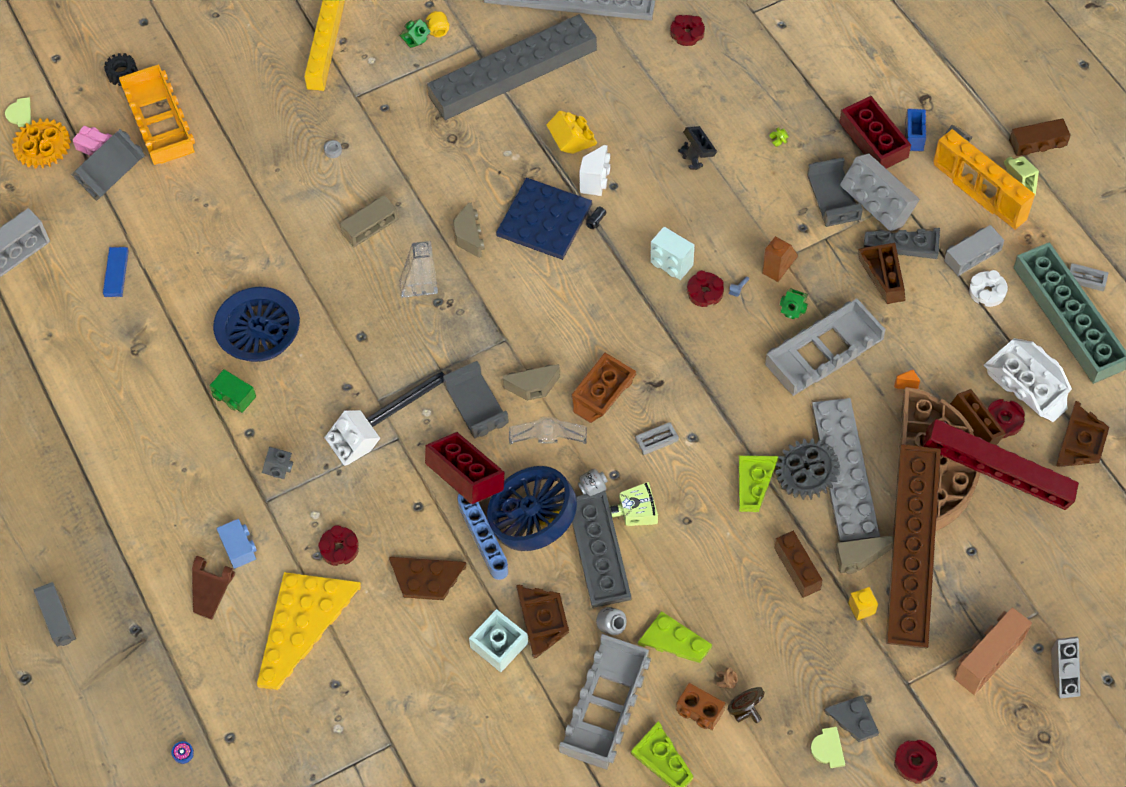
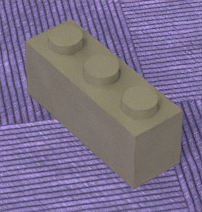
[340,195,398,247]

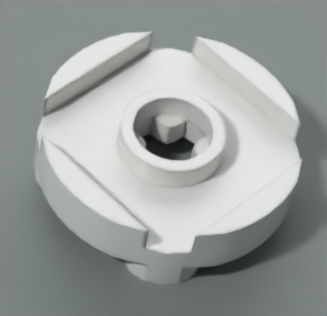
[969,270,1008,307]

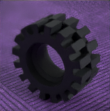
[104,53,138,86]

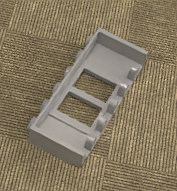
[765,298,886,396]
[559,634,651,770]

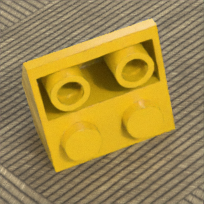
[546,110,597,154]

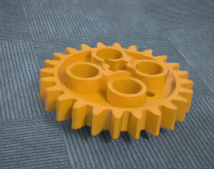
[12,118,71,169]

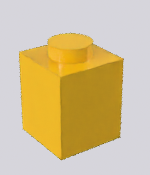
[848,587,878,621]

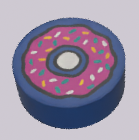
[172,741,194,764]

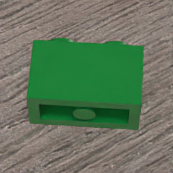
[209,369,257,413]

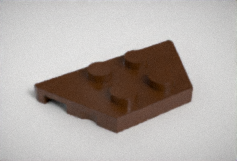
[1056,401,1110,467]
[389,557,467,601]
[516,584,569,659]

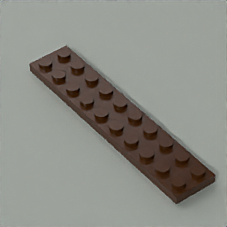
[886,444,941,649]

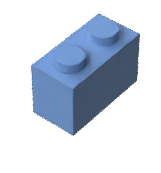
[217,519,257,569]

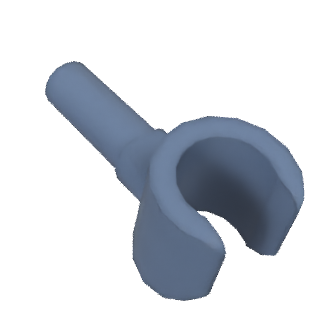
[729,276,749,297]

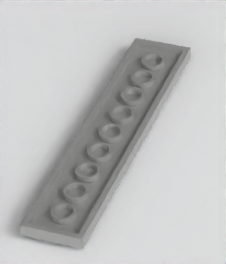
[484,0,656,21]

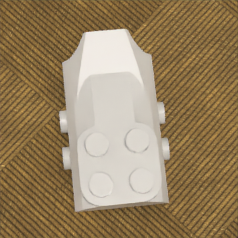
[984,338,1072,422]

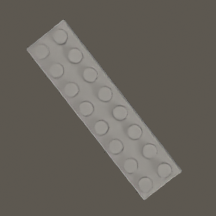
[812,398,880,543]

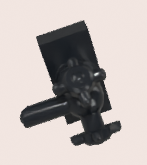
[678,126,718,170]

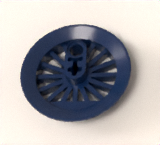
[213,287,300,362]

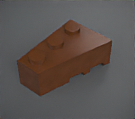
[858,243,906,304]

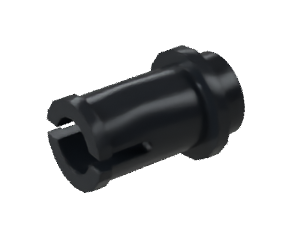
[586,206,607,229]

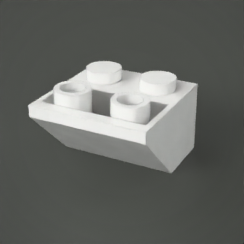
[580,145,610,196]
[324,410,380,466]

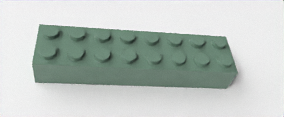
[1014,242,1126,384]

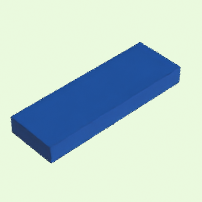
[103,247,129,297]

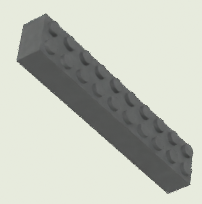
[427,14,597,120]

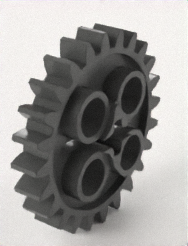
[776,438,840,500]

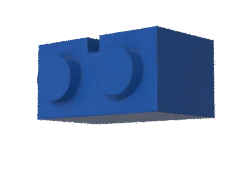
[905,109,926,151]

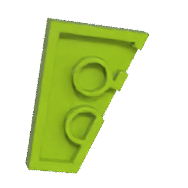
[739,455,778,512]
[638,611,712,663]
[631,721,693,787]

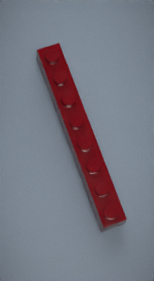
[922,419,1079,510]

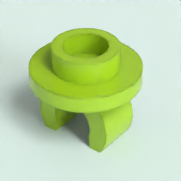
[769,127,789,147]

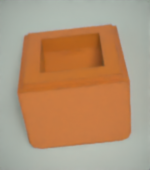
[894,370,920,389]

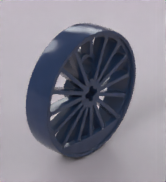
[487,466,577,551]

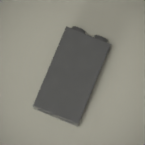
[71,129,145,201]
[807,158,863,227]
[443,361,509,439]

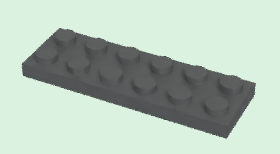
[572,491,632,608]

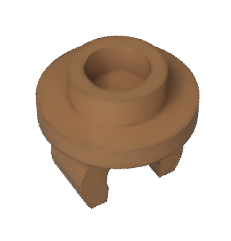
[716,668,738,689]

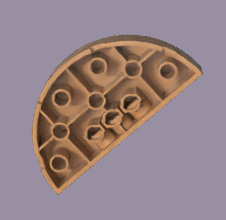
[900,387,980,531]

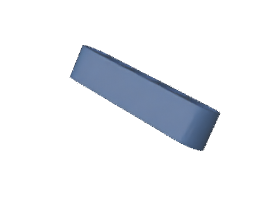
[457,494,508,580]

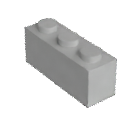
[944,225,1004,276]

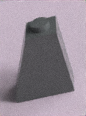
[33,582,76,647]

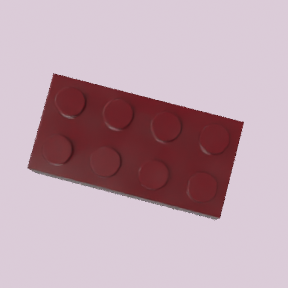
[839,96,911,169]
[425,432,505,504]

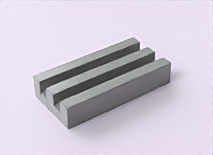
[1070,263,1109,292]
[635,422,679,455]

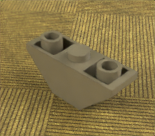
[453,202,485,258]
[503,364,560,401]

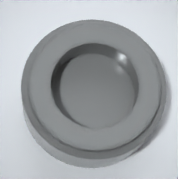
[324,140,342,158]

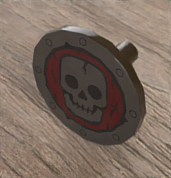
[727,687,765,723]

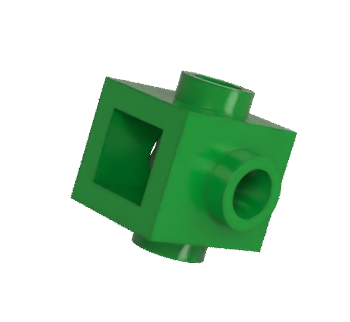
[399,19,431,48]
[779,288,808,319]

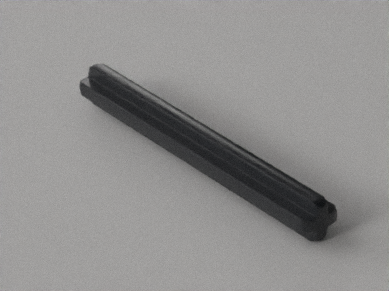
[366,371,445,427]

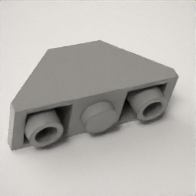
[1051,637,1080,699]

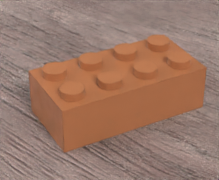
[954,607,1032,695]

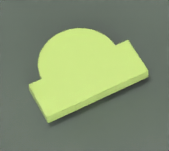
[5,97,31,127]
[811,727,845,768]

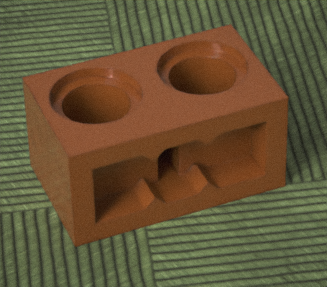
[676,683,726,731]

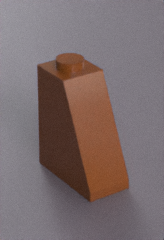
[762,236,798,282]

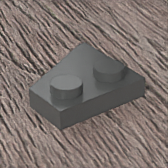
[824,696,879,742]

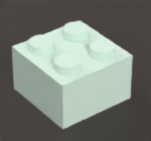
[651,227,694,280]
[469,609,528,672]

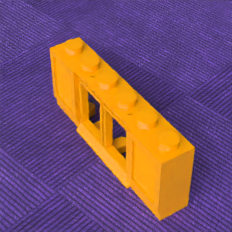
[119,64,195,165]
[933,129,1035,230]

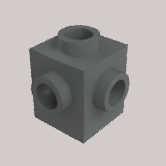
[262,447,293,479]

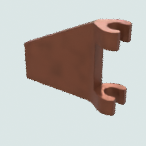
[192,556,236,620]

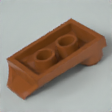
[572,352,636,423]

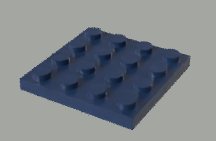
[496,177,592,260]

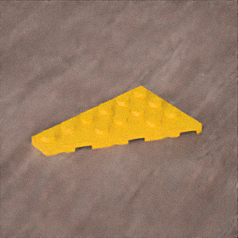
[257,572,361,690]

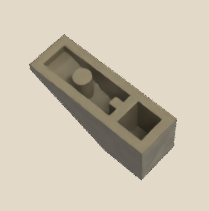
[835,536,893,574]

